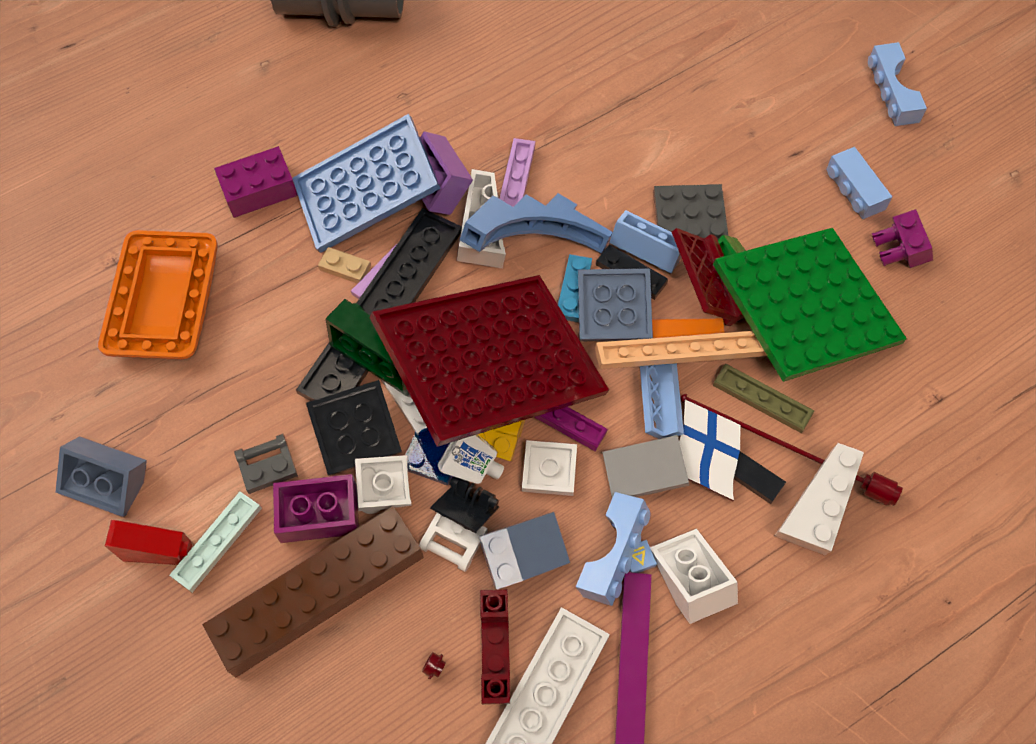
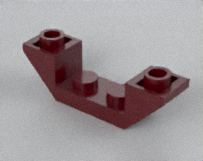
[480,589,510,705]

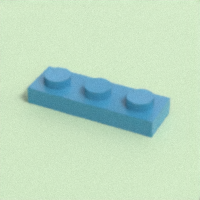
[558,254,592,323]

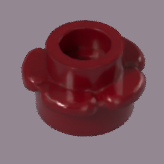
[422,652,446,679]

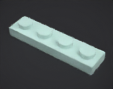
[169,492,262,593]

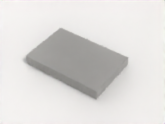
[603,435,690,498]

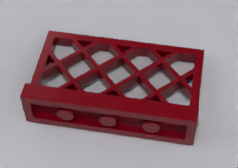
[671,228,744,326]

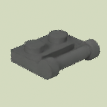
[234,434,298,494]

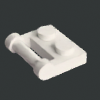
[419,513,488,572]

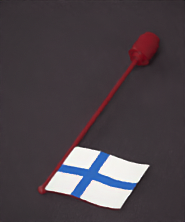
[679,394,903,506]

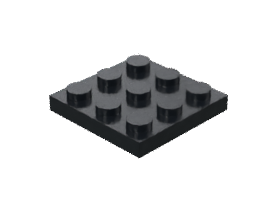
[306,380,402,476]

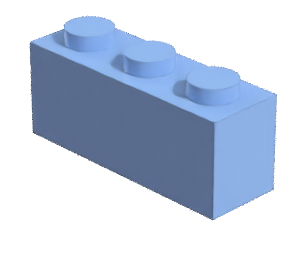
[826,147,892,219]
[609,210,681,273]

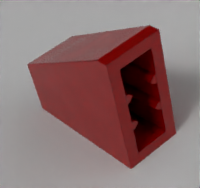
[105,520,192,565]

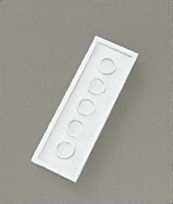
[486,607,610,744]

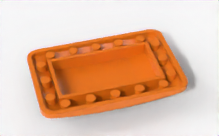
[98,230,218,359]

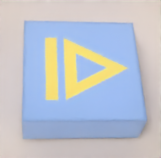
[629,540,657,573]

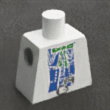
[438,434,504,484]

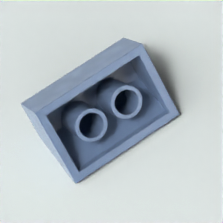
[55,436,147,517]

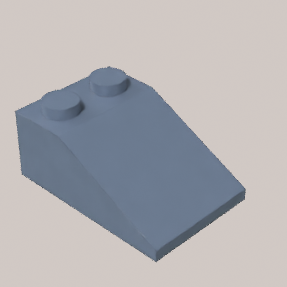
[478,512,570,589]

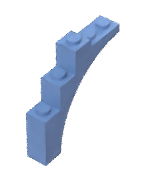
[460,193,613,254]

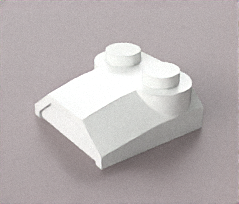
[355,455,411,514]

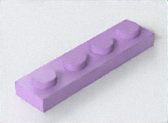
[499,138,535,207]

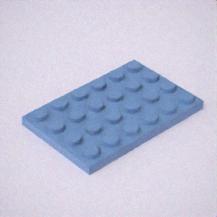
[292,114,441,253]

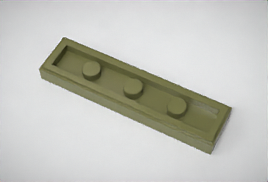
[713,363,814,433]

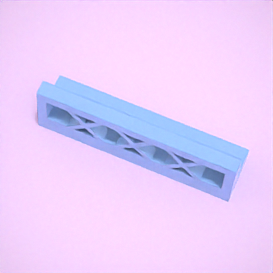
[640,363,684,439]

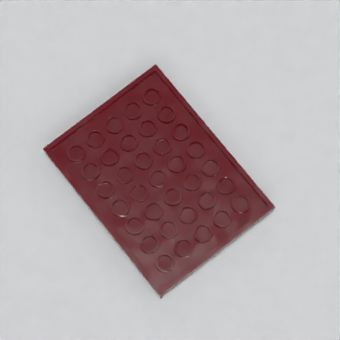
[370,275,609,447]

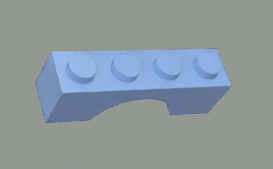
[868,42,927,126]
[576,492,650,606]

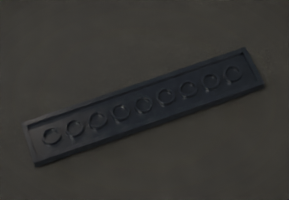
[296,208,462,401]

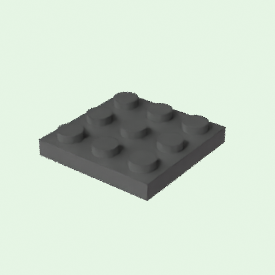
[653,184,729,240]

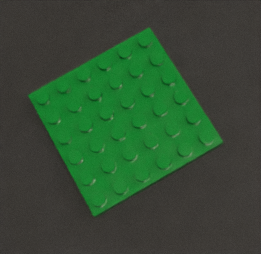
[713,228,907,382]

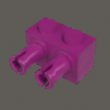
[872,209,933,268]

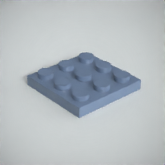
[578,269,653,342]

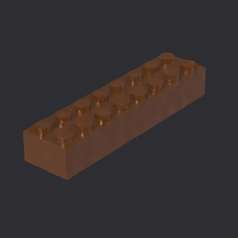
[202,506,424,678]

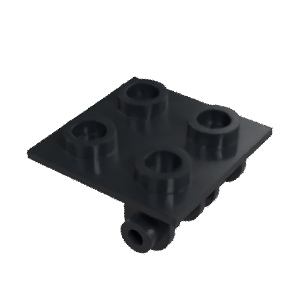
[430,476,499,534]

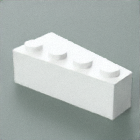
[457,169,506,269]
[775,443,864,555]

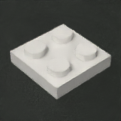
[522,440,577,496]

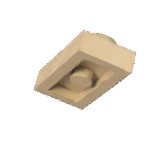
[318,247,371,283]

